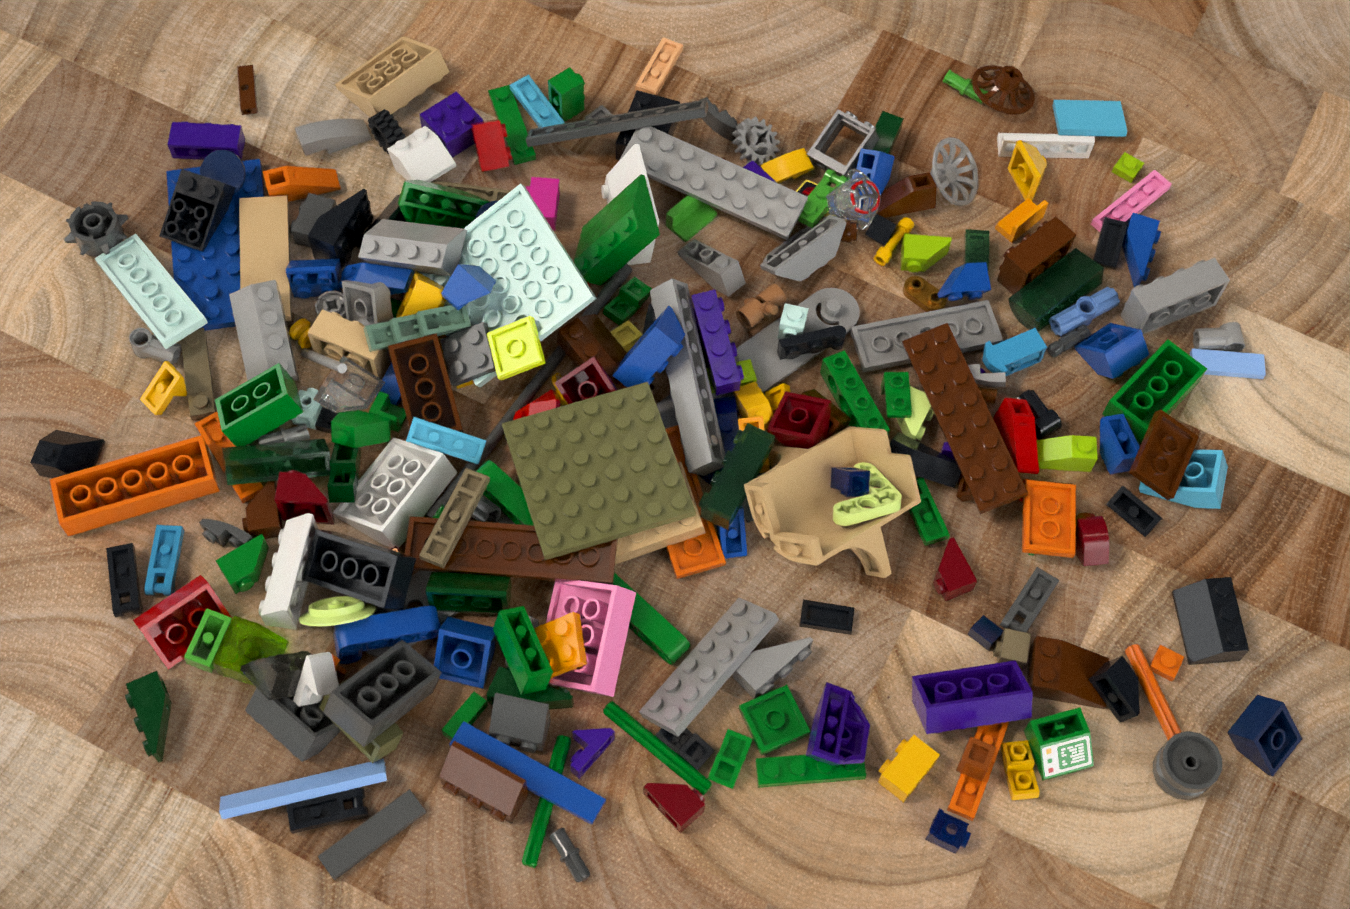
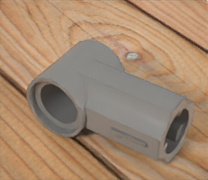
[1193,322,1245,352]
[129,328,181,365]

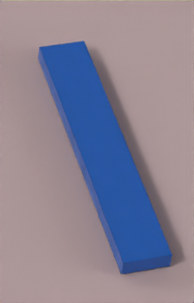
[449,721,606,825]

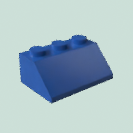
[612,305,685,387]

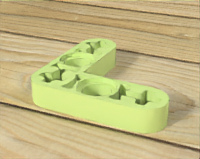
[833,462,902,526]

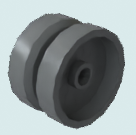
[1153,731,1222,800]

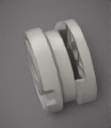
[315,291,347,319]

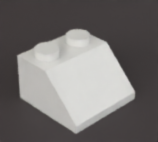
[387,126,456,182]

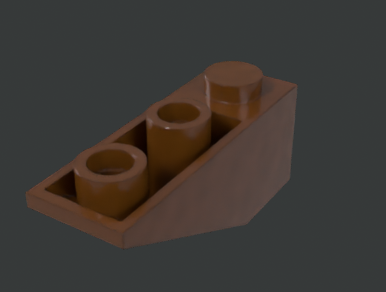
[868,172,937,221]

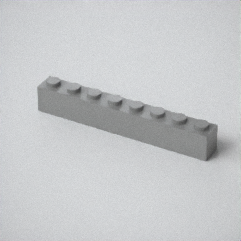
[650,278,727,476]

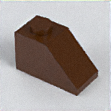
[242,480,283,539]

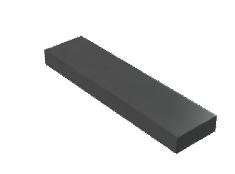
[317,789,426,881]

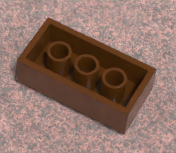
[388,333,464,445]

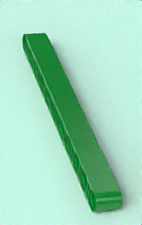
[476,460,691,665]

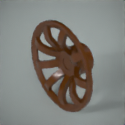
[972,65,1035,115]

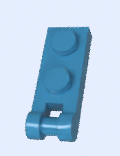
[145,525,184,596]

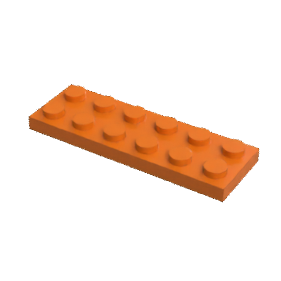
[665,425,726,579]

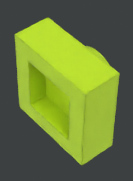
[1112,152,1144,183]

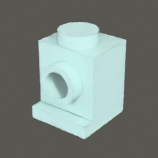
[291,388,327,430]

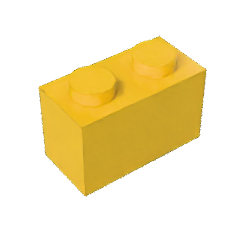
[878,735,940,803]

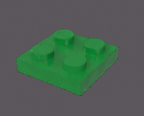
[738,685,811,756]

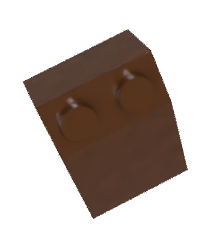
[1027,636,1109,709]

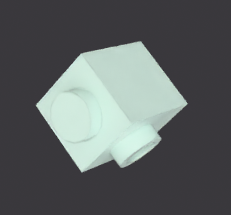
[778,303,809,339]

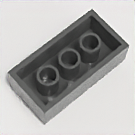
[323,640,442,747]

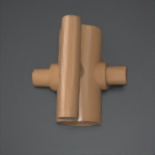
[736,284,786,338]

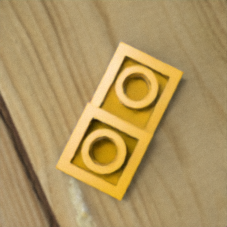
[761,148,814,184]
[1001,740,1040,800]

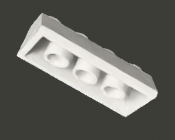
[259,513,319,630]

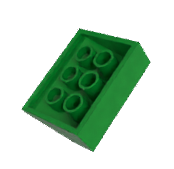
[574,174,660,286]

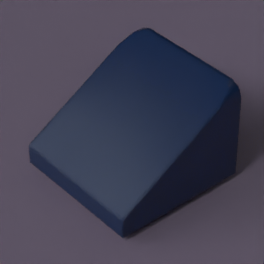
[967,615,1004,651]

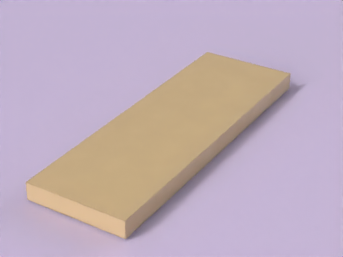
[239,196,291,321]

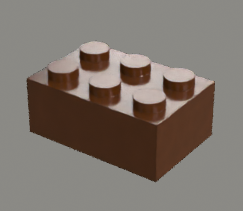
[997,216,1076,298]

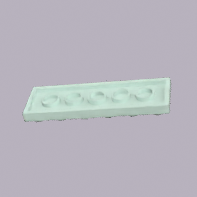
[95,234,208,349]

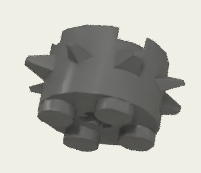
[64,201,129,257]

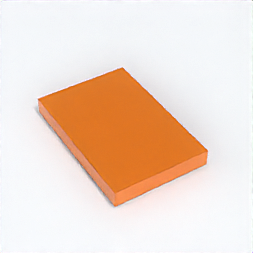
[1022,479,1076,558]

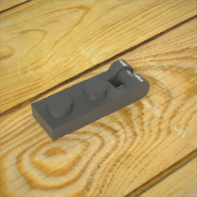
[1000,567,1059,633]

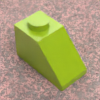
[901,234,952,273]

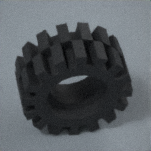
[368,109,406,154]

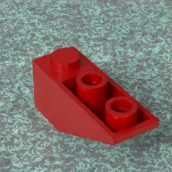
[993,398,1039,474]

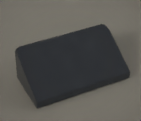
[1106,485,1163,537]

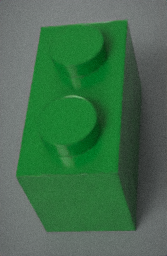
[548,67,585,122]

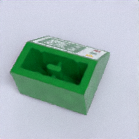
[1024,707,1094,781]

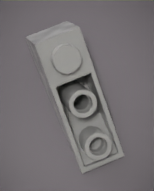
[677,239,746,297]
[733,637,813,699]

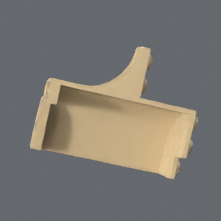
[744,426,921,578]

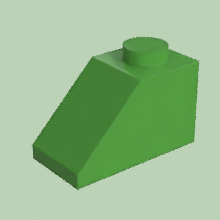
[184,608,232,673]

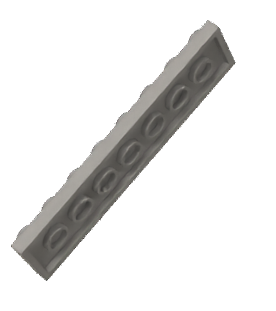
[619,126,808,240]

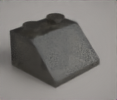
[240,651,312,700]

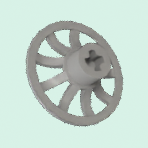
[931,137,978,206]

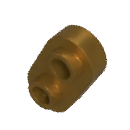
[903,276,947,312]

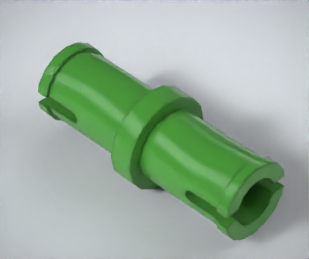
[943,70,988,104]

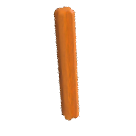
[1125,644,1182,740]

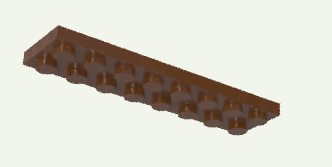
[902,323,1028,514]
[405,516,618,585]

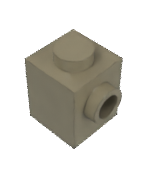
[993,628,1031,671]

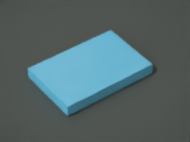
[1052,100,1128,137]

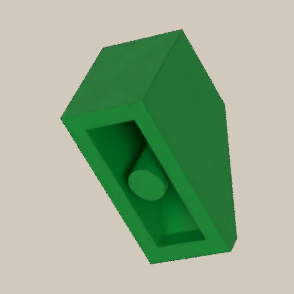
[331,407,391,448]
[215,534,269,594]

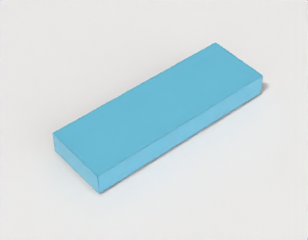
[510,74,565,128]
[406,417,487,465]

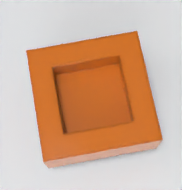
[1149,645,1184,682]

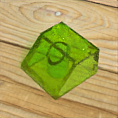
[212,616,289,687]

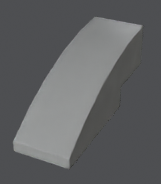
[295,119,372,156]

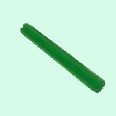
[603,701,712,795]
[522,735,571,868]

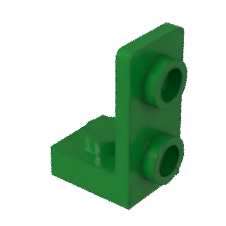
[880,372,912,418]

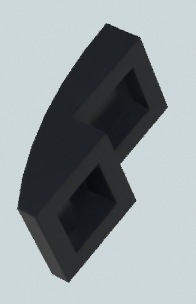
[655,728,715,771]

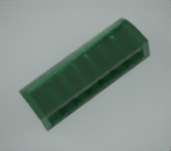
[1009,248,1104,332]
[222,439,331,485]

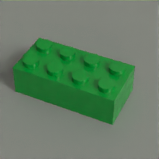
[1102,339,1207,444]

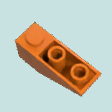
[263,166,341,202]

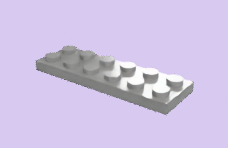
[850,300,1003,373]
[639,598,779,737]

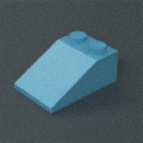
[1139,449,1228,509]

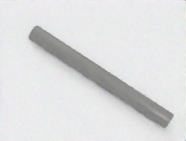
[301,348,347,373]

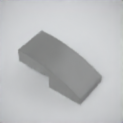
[968,364,1006,387]

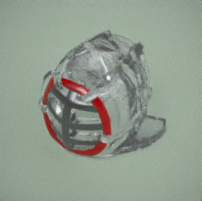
[826,169,881,230]

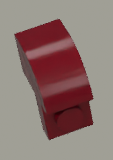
[1076,512,1109,566]

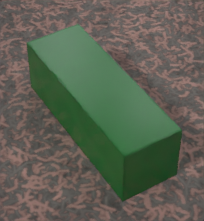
[441,691,488,740]

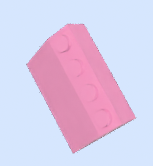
[546,580,636,697]

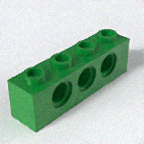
[820,350,890,435]

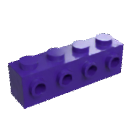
[691,290,744,396]

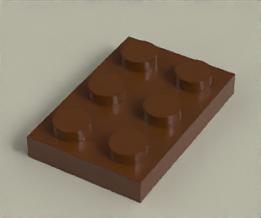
[1129,410,1199,500]

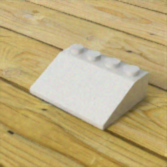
[601,144,659,265]
[333,437,458,549]

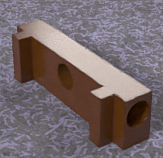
[237,65,258,115]

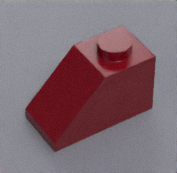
[933,537,977,602]
[643,783,705,834]

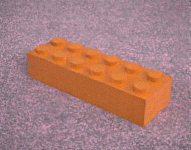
[49,435,220,536]

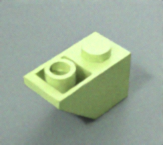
[896,386,934,441]

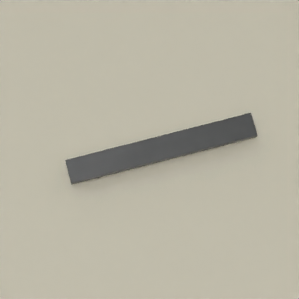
[526,99,709,147]

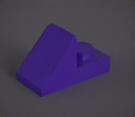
[570,728,615,779]

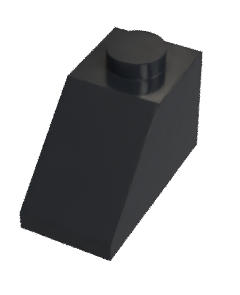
[1088,656,1140,723]

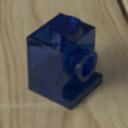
[830,467,870,497]
[925,808,971,854]

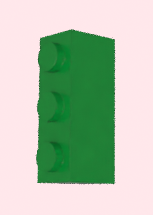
[493,606,553,695]

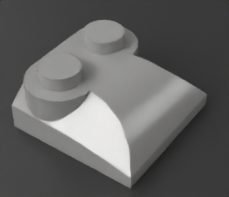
[342,280,393,326]

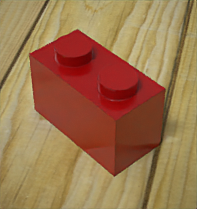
[471,119,512,172]

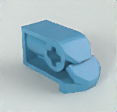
[982,328,1047,376]

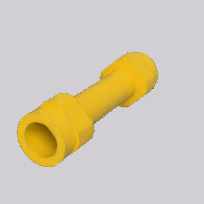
[873,217,914,266]

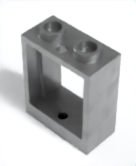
[807,109,879,181]

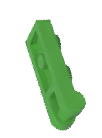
[798,169,850,228]

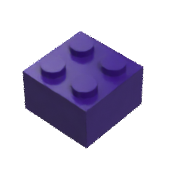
[419,91,484,158]

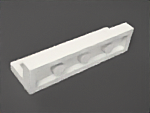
[997,133,1095,158]

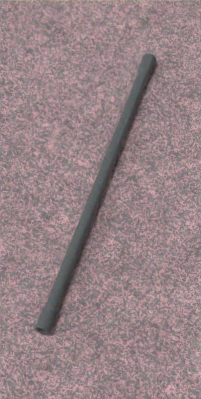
[425,264,633,518]

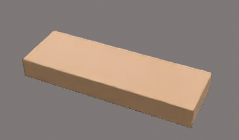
[636,37,683,95]

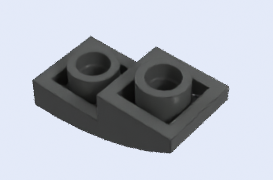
[700,97,738,141]
[199,519,253,548]

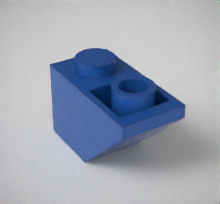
[938,262,991,301]

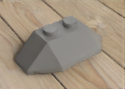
[760,215,846,281]

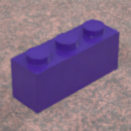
[167,122,246,160]

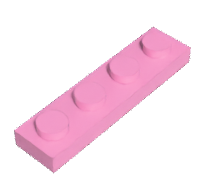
[1091,170,1172,232]

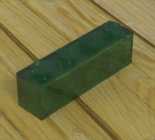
[699,423,775,530]

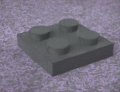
[440,322,496,387]

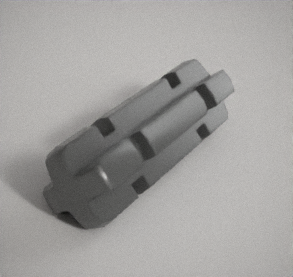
[1047,325,1090,357]

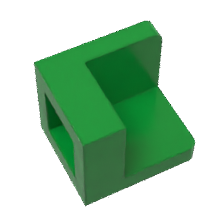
[369,391,407,433]

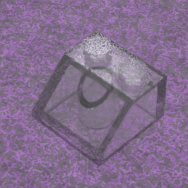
[313,356,386,413]

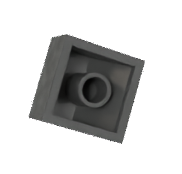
[489,693,551,753]

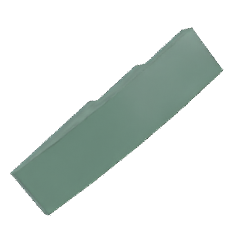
[363,305,471,352]

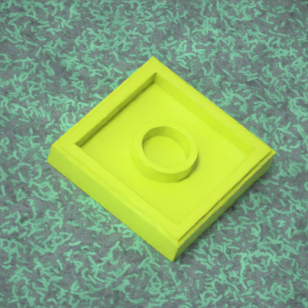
[487,316,546,381]

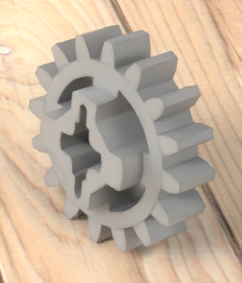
[732,117,780,166]

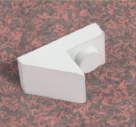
[293,652,339,707]

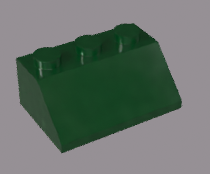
[426,572,512,615]

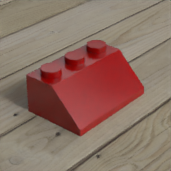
[133,575,236,670]

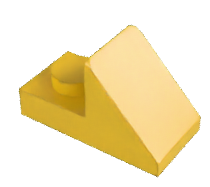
[140,361,187,415]

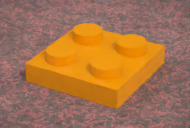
[534,612,587,678]

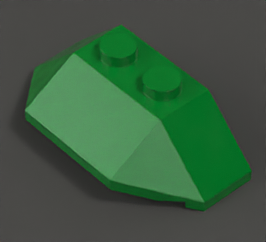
[398,180,491,229]

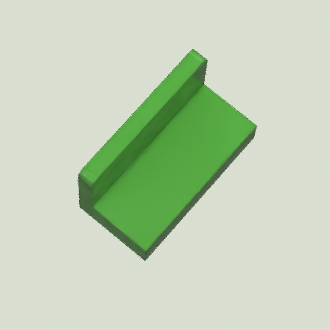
[666,195,717,242]

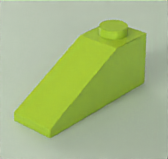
[1037,435,1098,472]

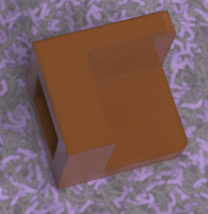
[956,736,996,781]

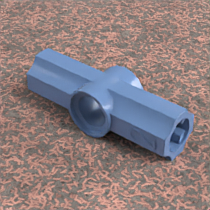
[1049,287,1120,336]

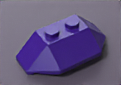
[806,682,870,765]

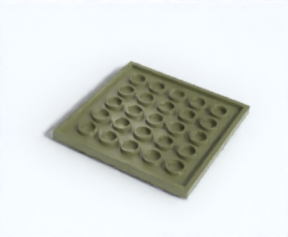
[502,382,696,560]

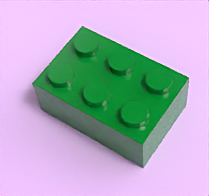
[215,363,303,449]

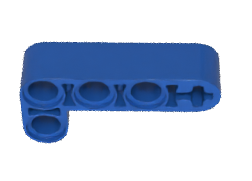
[333,606,441,664]

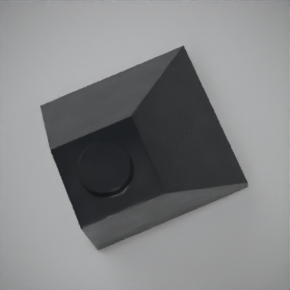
[30,430,105,478]

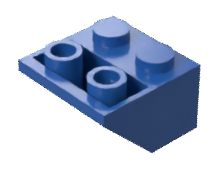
[286,259,342,299]

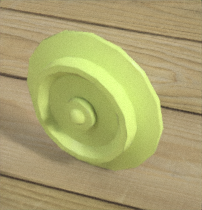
[298,595,376,626]

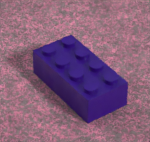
[912,660,1033,734]

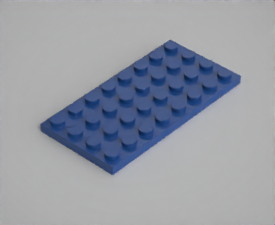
[166,159,265,331]

